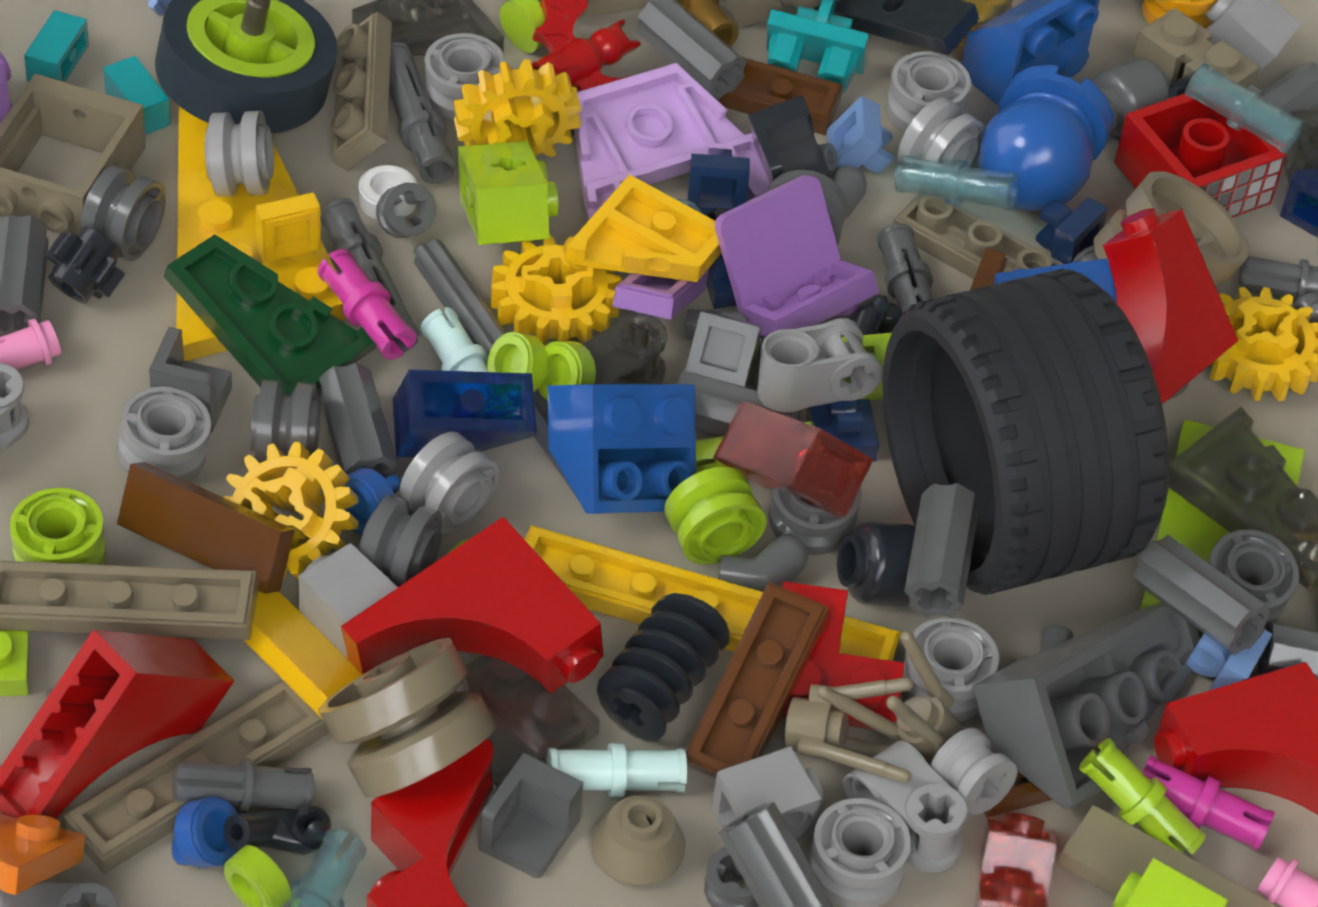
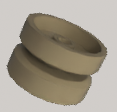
[1094,171,1250,287]
[318,638,497,798]

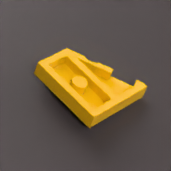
[565,174,722,282]

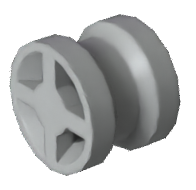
[931,728,1018,815]

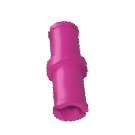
[317,249,417,360]
[1142,754,1275,852]

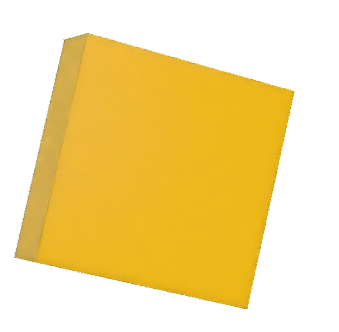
[255,192,321,262]

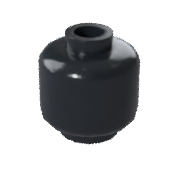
[837,521,916,607]

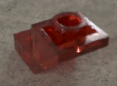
[713,401,873,517]
[974,812,1057,907]

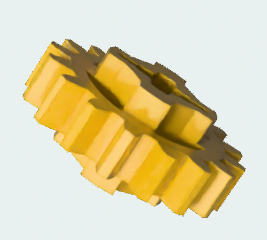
[453,59,582,158]
[490,234,622,345]
[1209,287,1318,401]
[224,442,359,582]

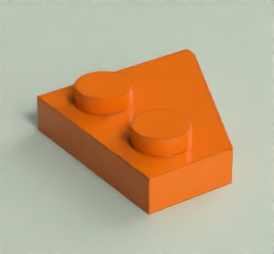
[0,814,86,895]

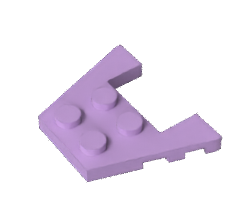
[574,63,770,222]

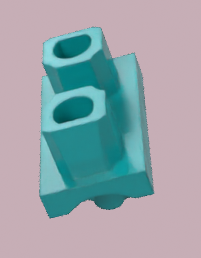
[767,0,869,93]

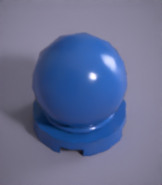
[978,65,1114,212]

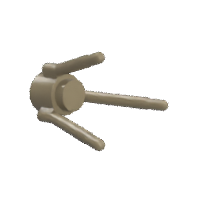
[818,630,964,763]
[785,678,932,783]

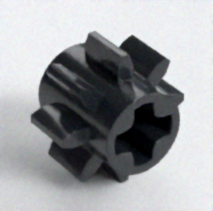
[45,227,125,303]

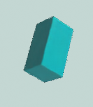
[24,10,89,82]
[103,55,171,135]

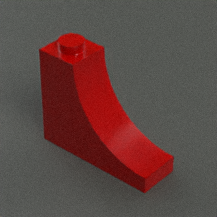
[1102,208,1239,404]
[341,516,604,694]
[0,629,235,819]
[1154,662,1318,815]

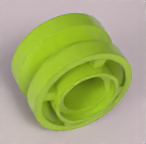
[664,467,767,565]
[10,488,106,565]

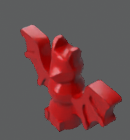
[532,0,641,92]

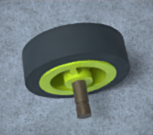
[155,0,337,133]

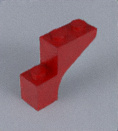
[366,738,494,907]

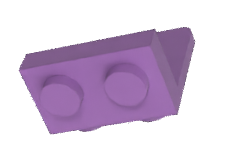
[715,175,879,336]

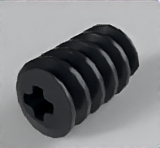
[597,593,730,741]

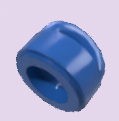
[344,467,402,535]
[171,797,239,869]

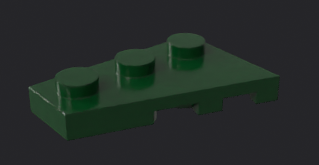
[164,234,376,394]

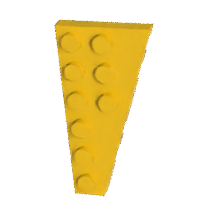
[176,106,347,361]

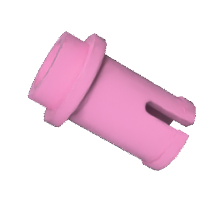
[0,318,62,370]
[1257,856,1318,907]

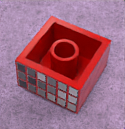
[1114,81,1286,218]

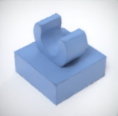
[827,96,894,173]
[1186,629,1273,691]

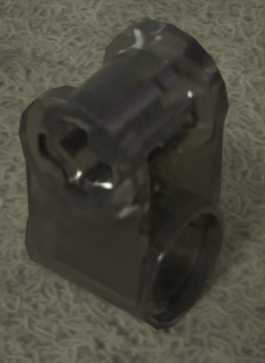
[581,313,667,384]

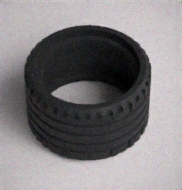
[882,269,1170,595]

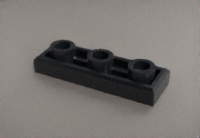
[814,0,980,55]

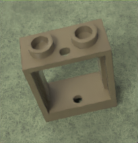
[0,74,146,236]

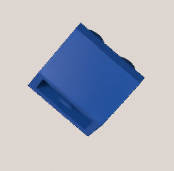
[962,0,1100,106]
[548,384,696,514]

